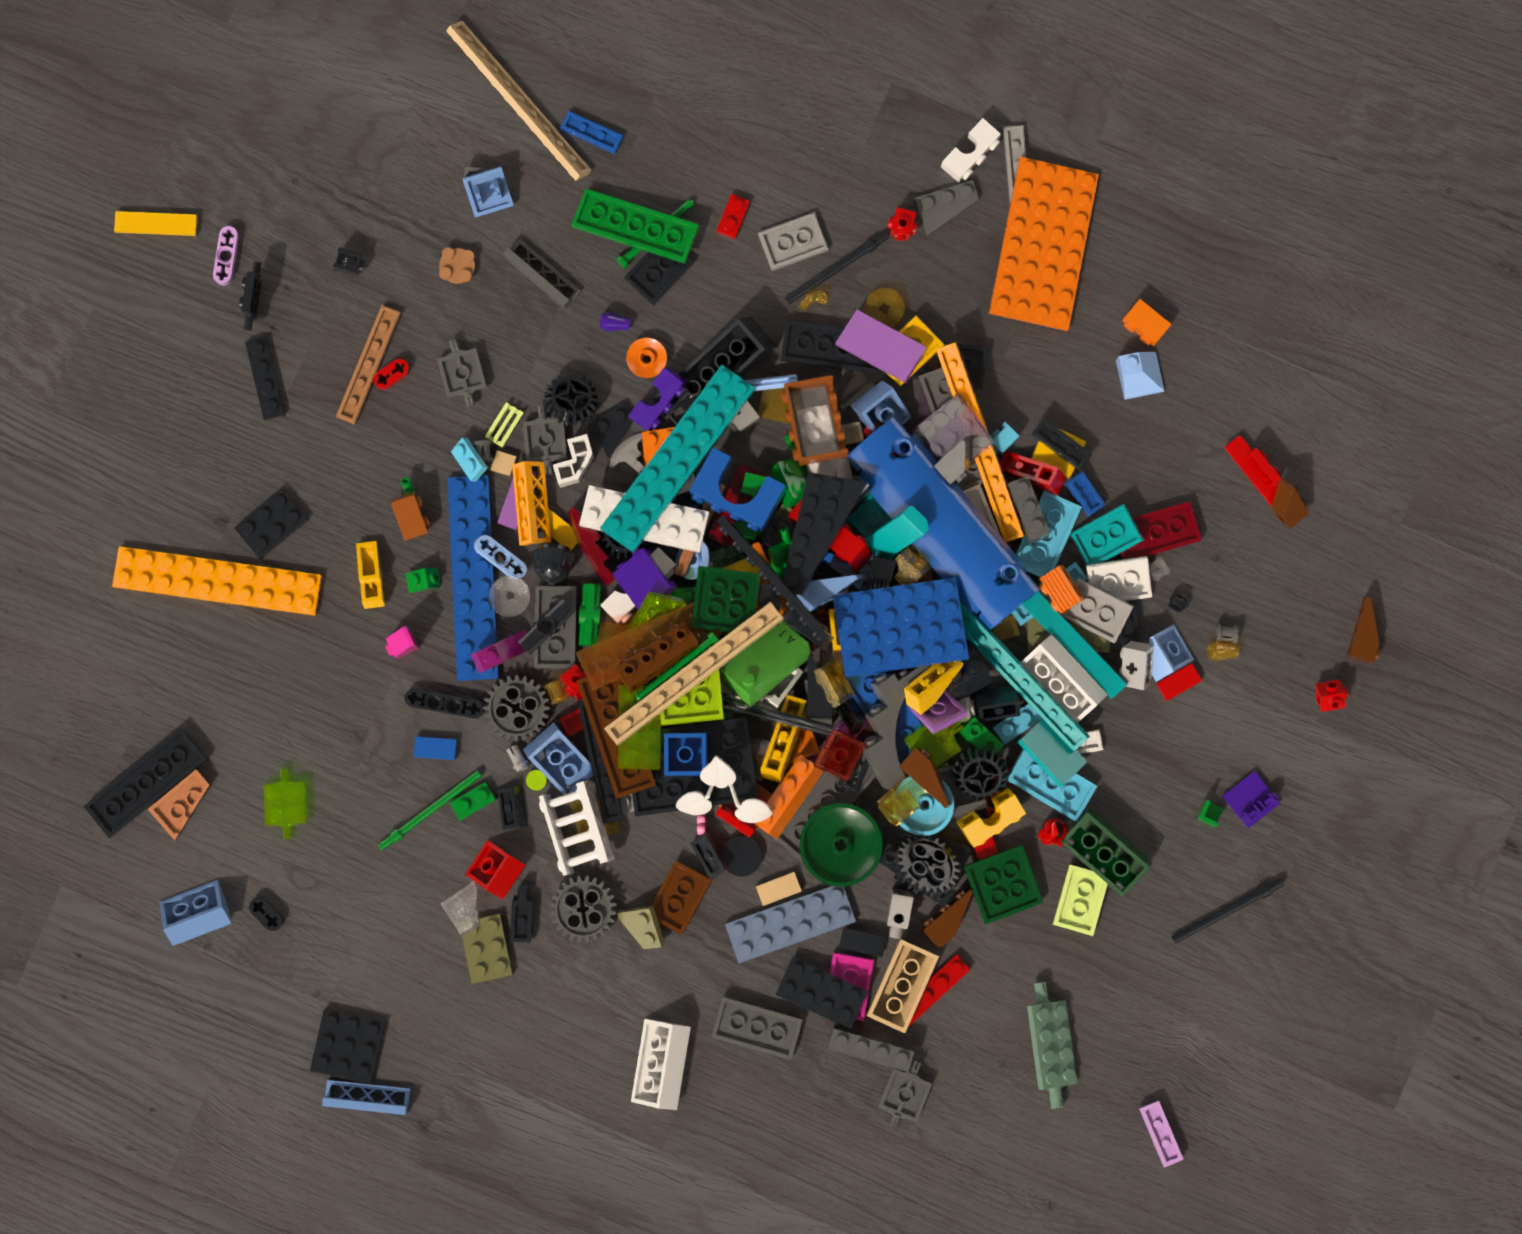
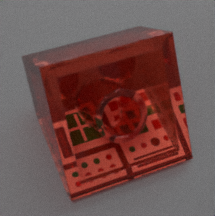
[813,729,867,781]

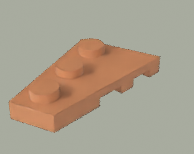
[148,769,210,841]

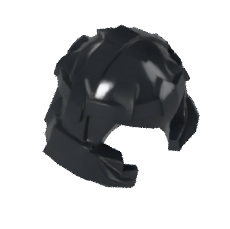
[531,544,575,585]

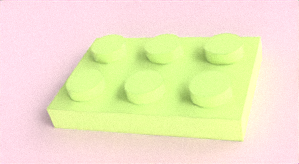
[1052,865,1107,936]

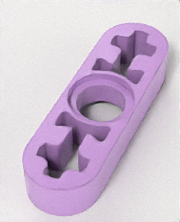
[213,226,239,286]

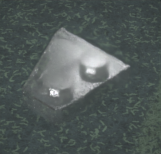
[440,882,480,937]

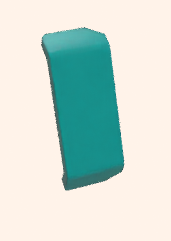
[863,506,929,559]

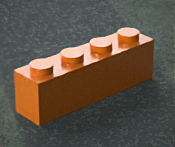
[754,755,824,840]

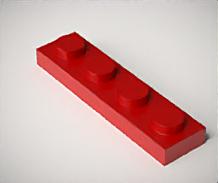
[909,954,970,1026]

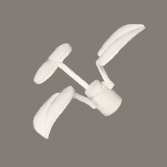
[676,756,773,823]

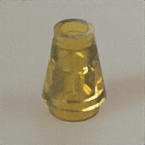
[1207,641,1239,662]

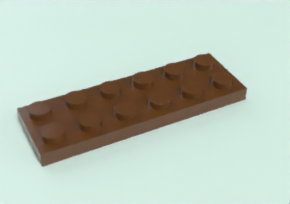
[576,668,656,799]

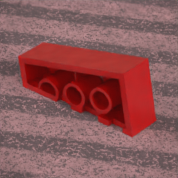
[788,499,872,575]

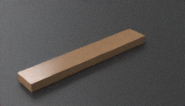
[336,305,401,425]

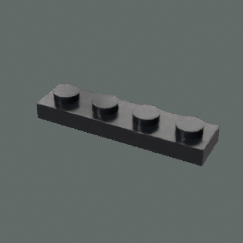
[245,337,285,421]

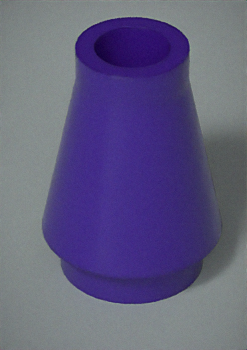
[600,312,630,332]

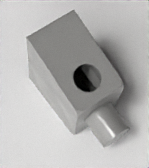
[887,888,914,939]

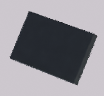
[624,252,695,306]

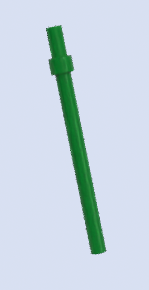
[377,770,482,851]

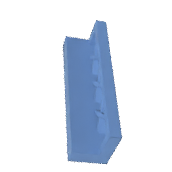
[322,1080,411,1115]

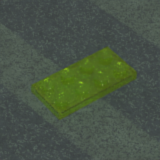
[618,685,661,770]

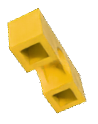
[956,788,1026,847]

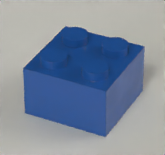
[664,733,708,776]

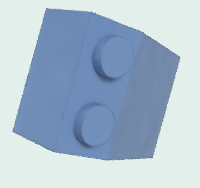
[796,574,865,612]
[523,722,593,795]

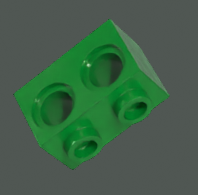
[959,717,1004,754]

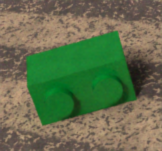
[769,458,806,508]

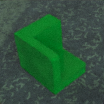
[1195,800,1223,828]

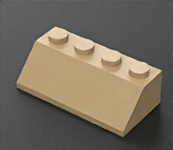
[866,939,939,1033]

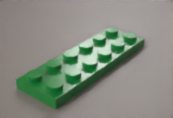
[571,188,700,264]

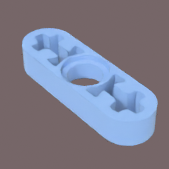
[474,535,527,580]

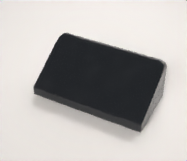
[497,786,528,830]

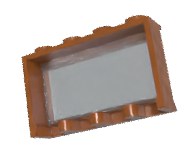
[781,375,848,467]

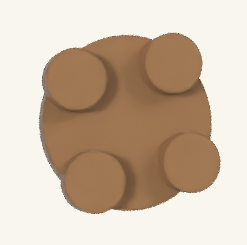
[439,247,475,284]

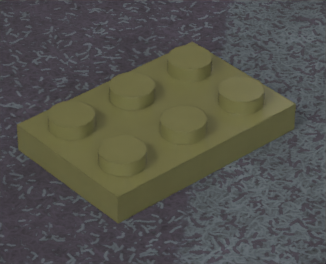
[459,914,513,984]

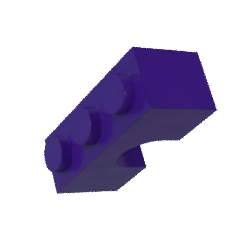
[628,367,687,431]

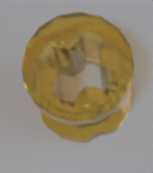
[543,679,568,705]

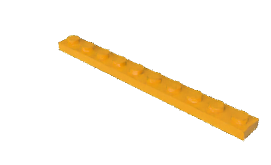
[936,342,1025,542]

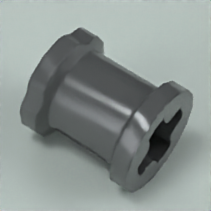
[473,440,493,463]
[1215,624,1239,644]

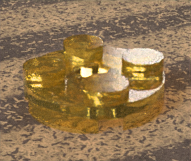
[864,288,905,328]

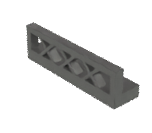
[503,239,581,310]

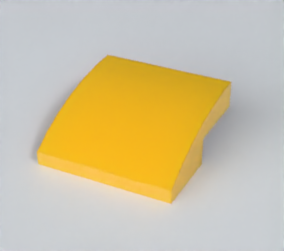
[1031,428,1086,478]

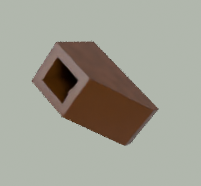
[1271,479,1309,529]

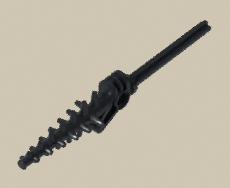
[596,665,834,736]

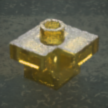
[894,548,932,585]
[877,788,921,826]

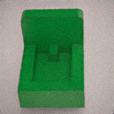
[406,568,440,593]

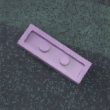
[1139,1100,1184,1168]

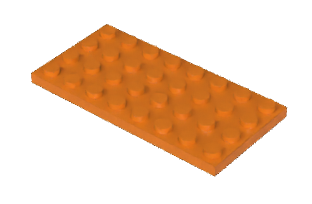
[989,157,1099,331]

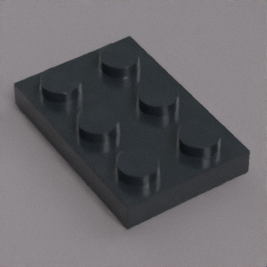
[234,489,308,560]

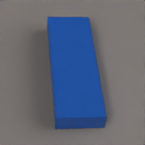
[560,111,624,155]

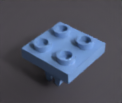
[462,166,514,218]

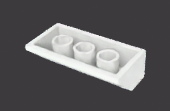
[1021,634,1108,723]
[631,1019,691,1110]

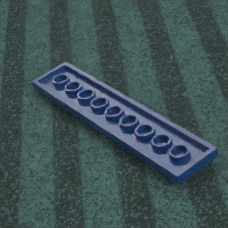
[447,475,499,681]

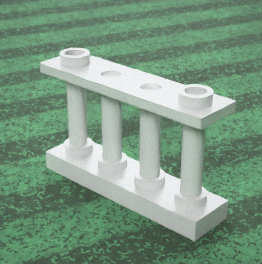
[539,780,615,876]

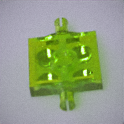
[902,721,964,767]
[263,769,308,839]

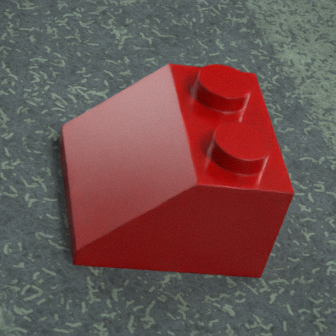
[465,840,525,900]

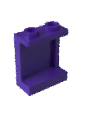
[613,548,678,614]

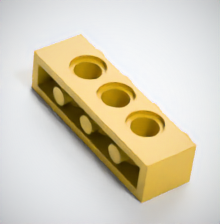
[760,695,807,783]

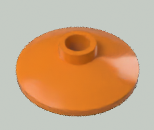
[626,338,667,378]

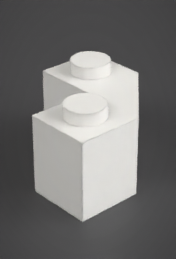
[553,434,594,488]

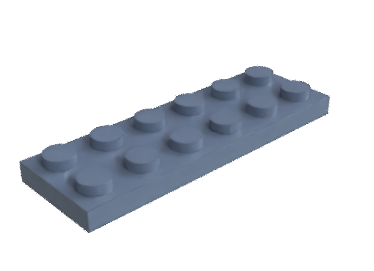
[725,886,856,963]

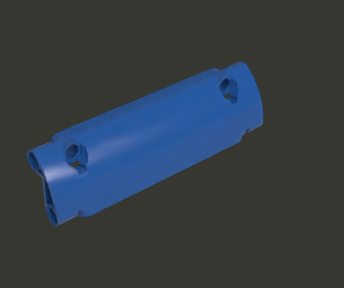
[846,417,1040,631]

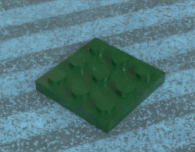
[691,566,760,633]
[963,844,1043,925]

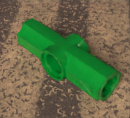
[579,584,601,647]

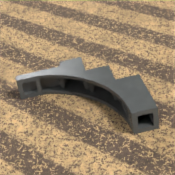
[859,665,932,790]

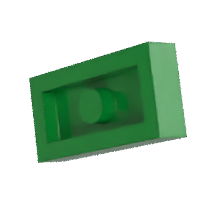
[450,782,496,821]

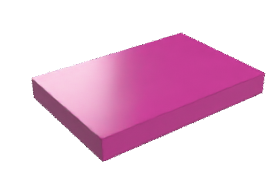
[830,952,874,1021]

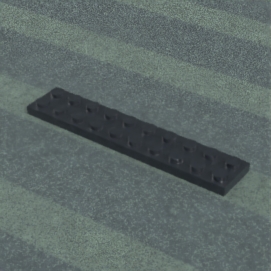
[781,320,988,389]

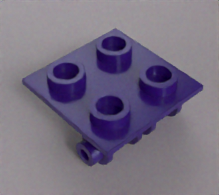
[1222,771,1280,829]

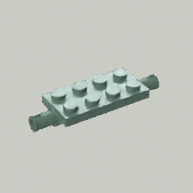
[1027,982,1077,1109]

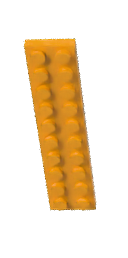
[112,546,322,616]

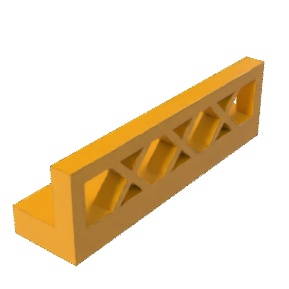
[512,461,551,546]

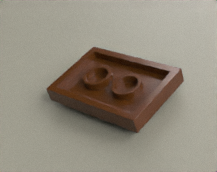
[651,860,712,935]

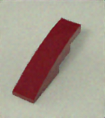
[568,507,616,587]

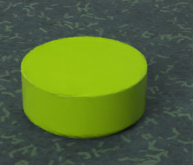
[526,770,547,791]

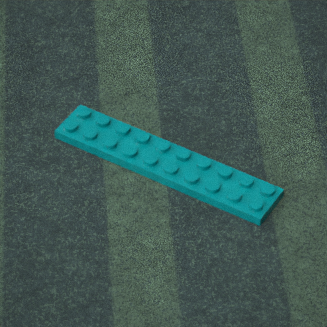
[600,365,755,553]

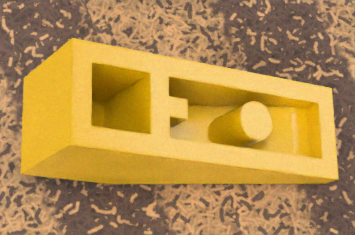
[904,661,963,715]

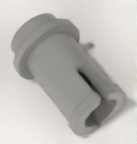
[506,745,528,772]

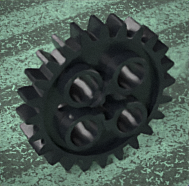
[893,834,960,898]

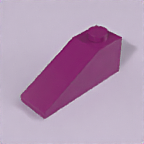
[471,629,527,674]

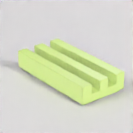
[485,402,524,448]

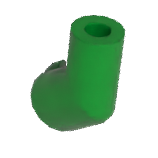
[400,477,414,494]

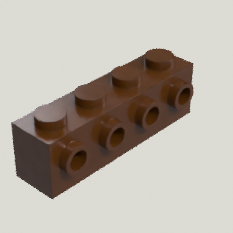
[615,622,699,694]

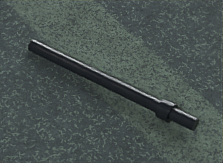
[785,231,890,305]
[1171,879,1284,944]

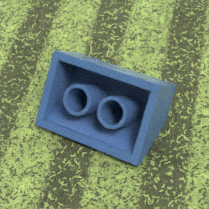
[159,880,231,946]

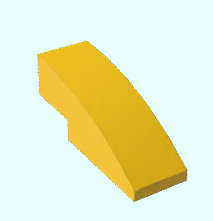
[356,541,385,609]

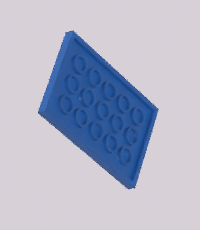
[833,578,969,677]

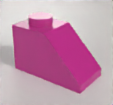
[385,626,419,659]

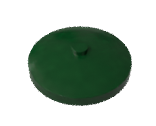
[800,803,883,887]

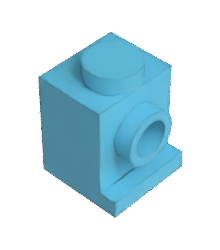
[990,422,1019,456]

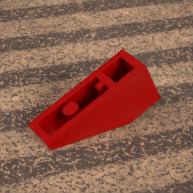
[1000,451,1066,495]

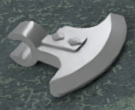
[609,433,644,475]

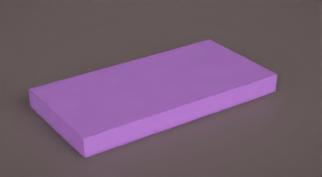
[836,310,927,383]

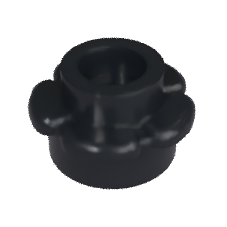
[1168,594,1188,613]

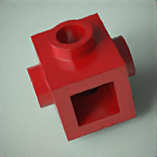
[887,208,918,241]
[560,664,591,701]
[1315,679,1348,712]

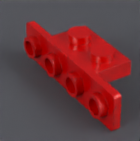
[1224,436,1282,507]

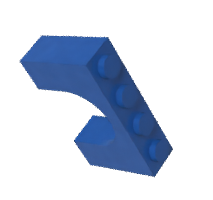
[689,448,787,532]

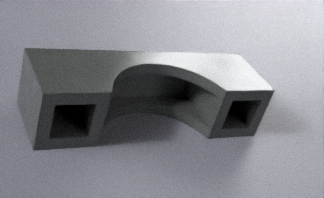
[828,1028,914,1072]

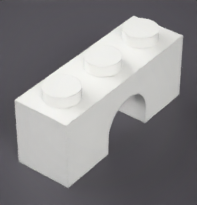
[941,118,1001,183]

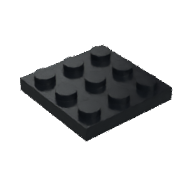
[310,1009,386,1084]

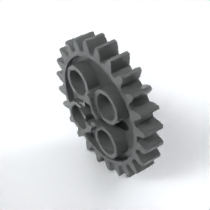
[483,675,550,742]
[550,876,617,943]

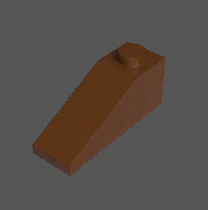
[1346,597,1381,664]
[899,748,952,808]

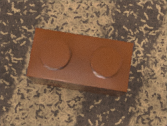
[391,492,430,541]

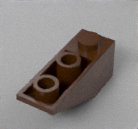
[922,890,972,949]

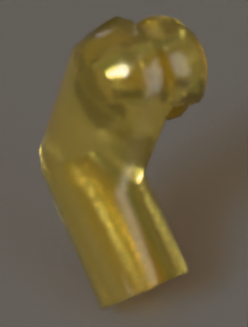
[798,290,828,312]

